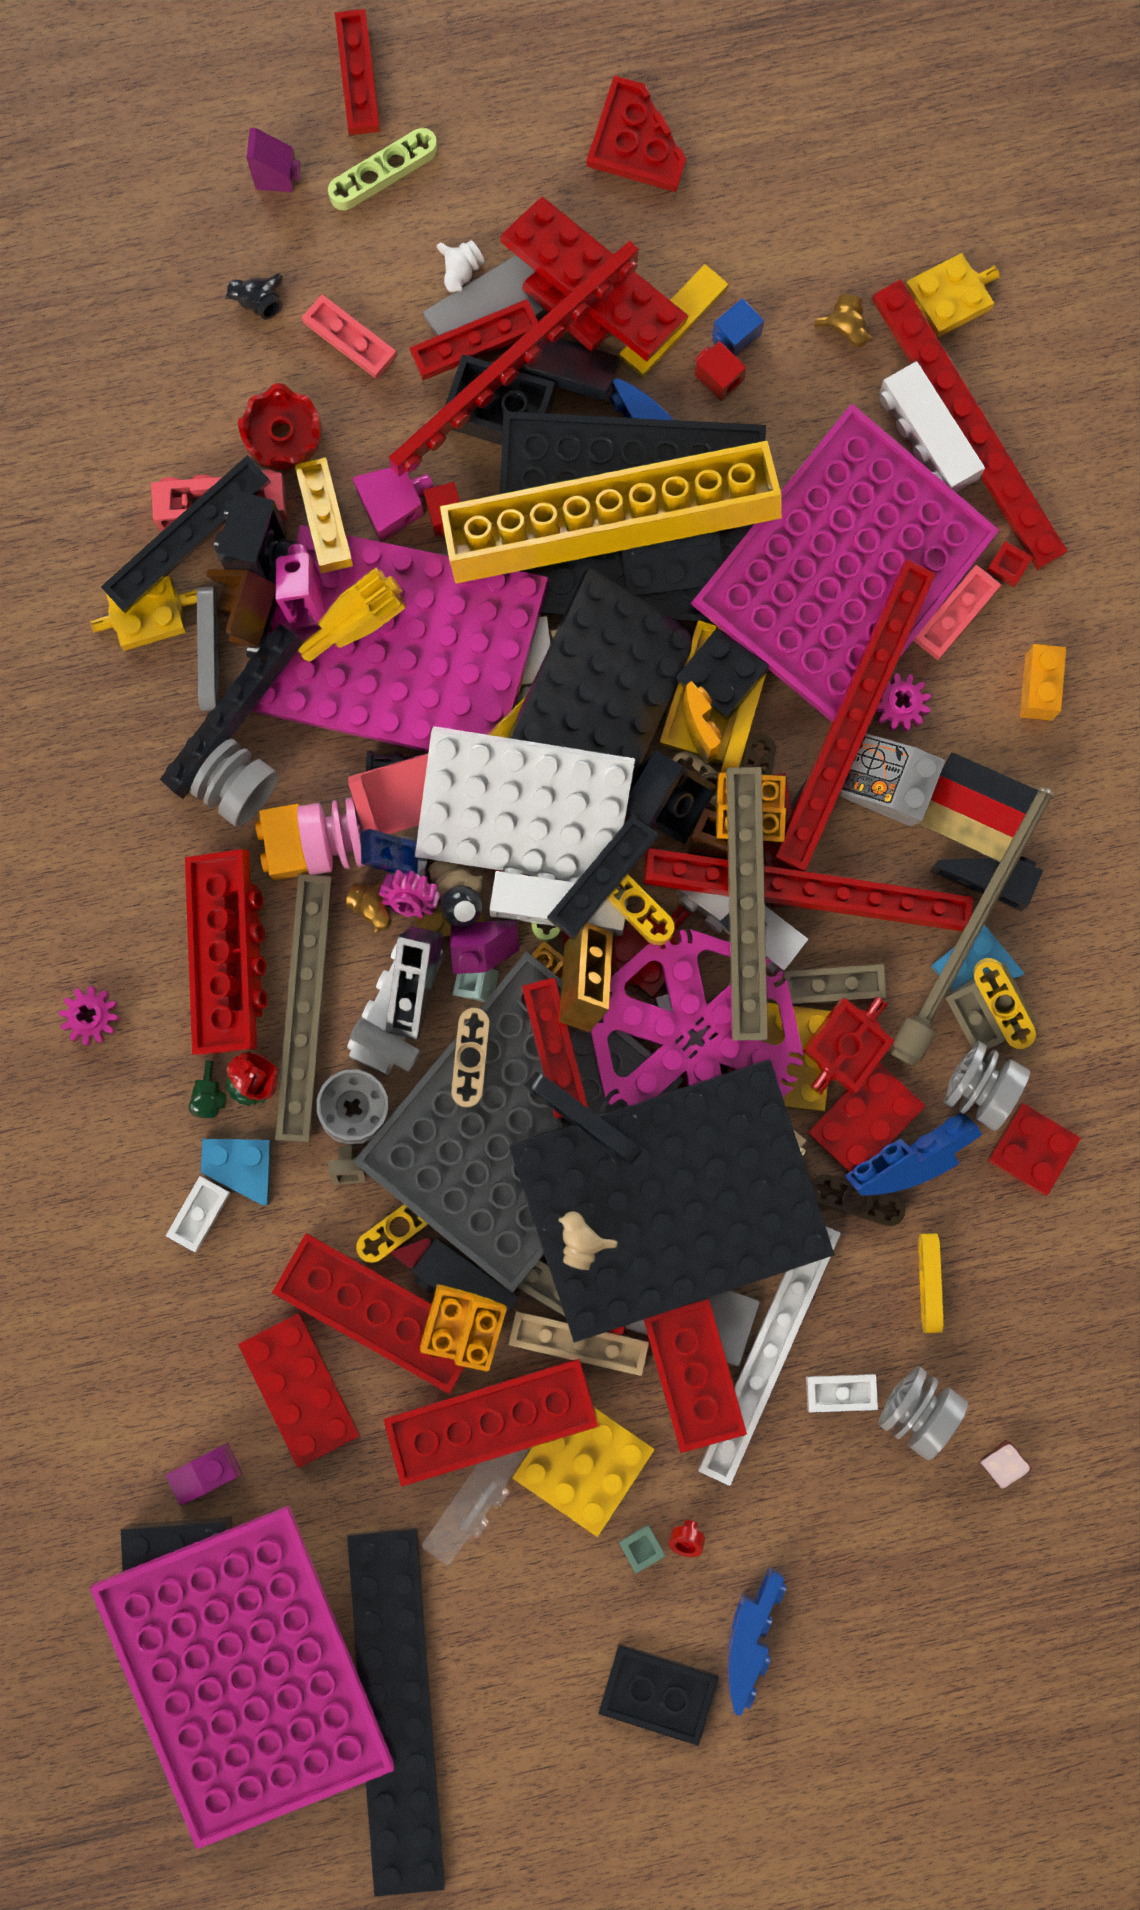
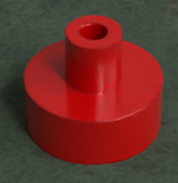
[669,1520,705,1557]

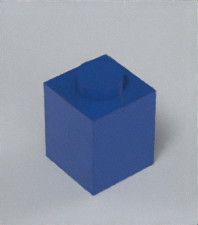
[712,298,764,356]

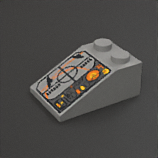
[839,734,945,827]

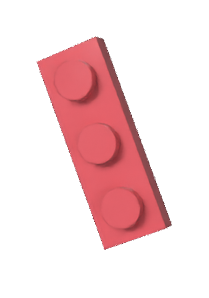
[302,294,397,380]
[913,565,1001,660]

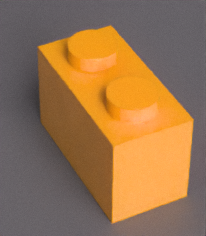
[1020,644,1066,721]
[255,804,310,881]

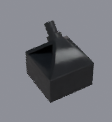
[626,750,717,844]

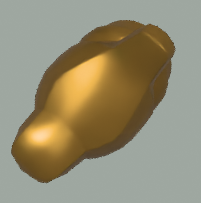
[814,294,873,348]
[346,875,392,933]

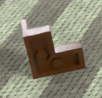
[206,569,276,647]

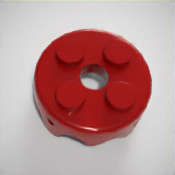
[238,383,322,471]

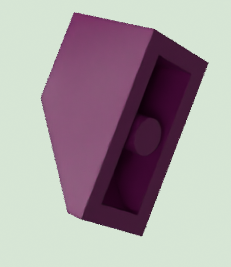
[246,127,301,192]
[450,920,519,974]
[165,1442,243,1506]

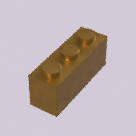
[559,923,613,1033]

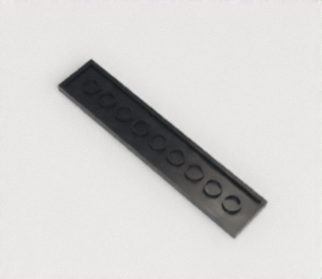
[347,1527,445,1897]

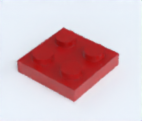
[987,1103,1081,1196]

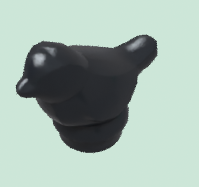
[225,273,283,320]

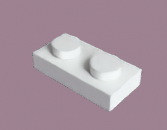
[166,1176,231,1252]
[806,1374,878,1412]

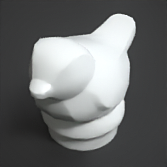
[437,240,485,292]

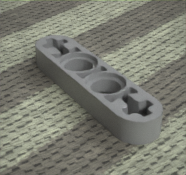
[197,586,219,711]

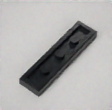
[547,814,659,940]

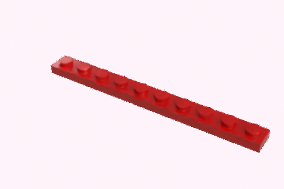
[388,240,639,477]
[872,279,1068,570]
[772,559,936,871]
[643,848,973,932]

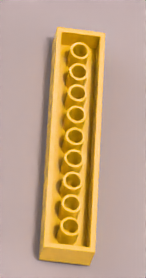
[440,441,782,584]

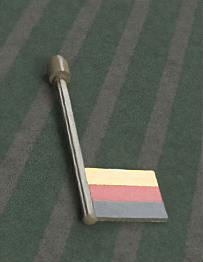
[891,752,1055,1067]

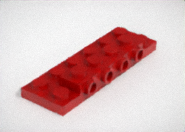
[185,849,268,1056]

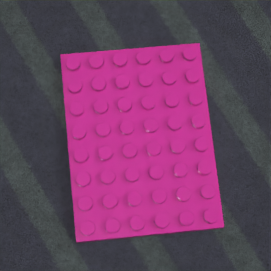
[690,403,999,722]
[251,525,550,752]
[90,1505,395,1850]

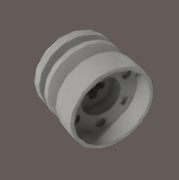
[191,739,279,828]
[944,1041,1030,1132]
[317,1070,388,1145]
[878,1366,969,1461]

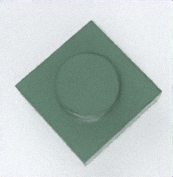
[618,1524,666,1573]

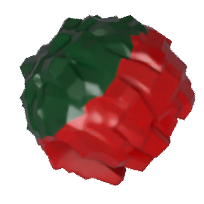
[226,1051,278,1106]

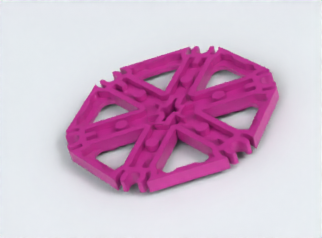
[590,929,804,1106]

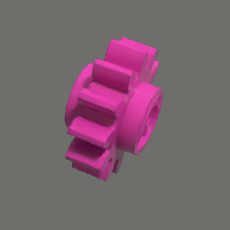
[875,673,931,733]
[379,870,441,919]
[58,986,121,1046]

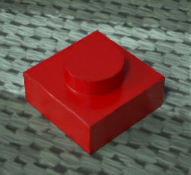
[986,541,1033,588]

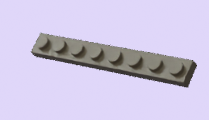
[726,767,767,1041]
[275,874,333,1143]

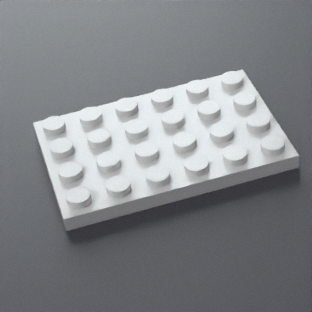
[415,726,635,881]

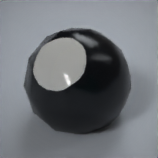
[440,885,482,928]

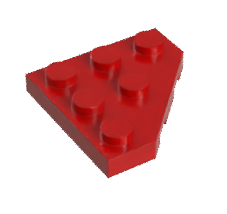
[586,75,686,193]

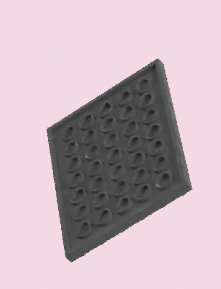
[353,952,683,1293]

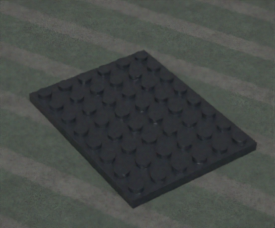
[500,411,766,623]
[509,1059,835,1343]

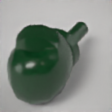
[188,1060,226,1118]

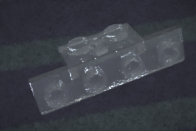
[422,1449,528,1567]

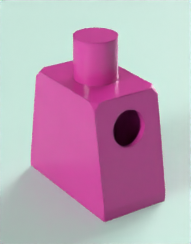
[352,468,434,542]
[276,544,324,630]

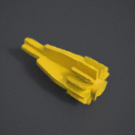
[298,567,406,662]

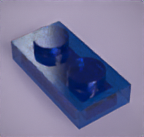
[361,829,418,874]

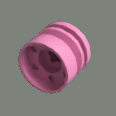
[297,797,368,875]

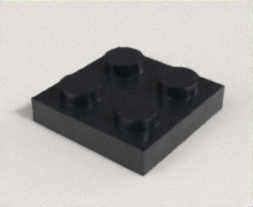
[676,628,769,720]

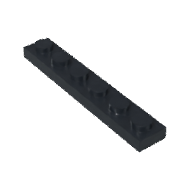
[101,455,271,613]
[159,623,304,799]

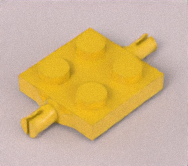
[906,253,1000,338]
[90,574,197,651]

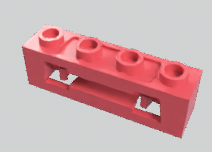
[151,470,288,531]

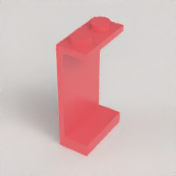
[348,753,428,848]

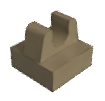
[328,1145,367,1185]

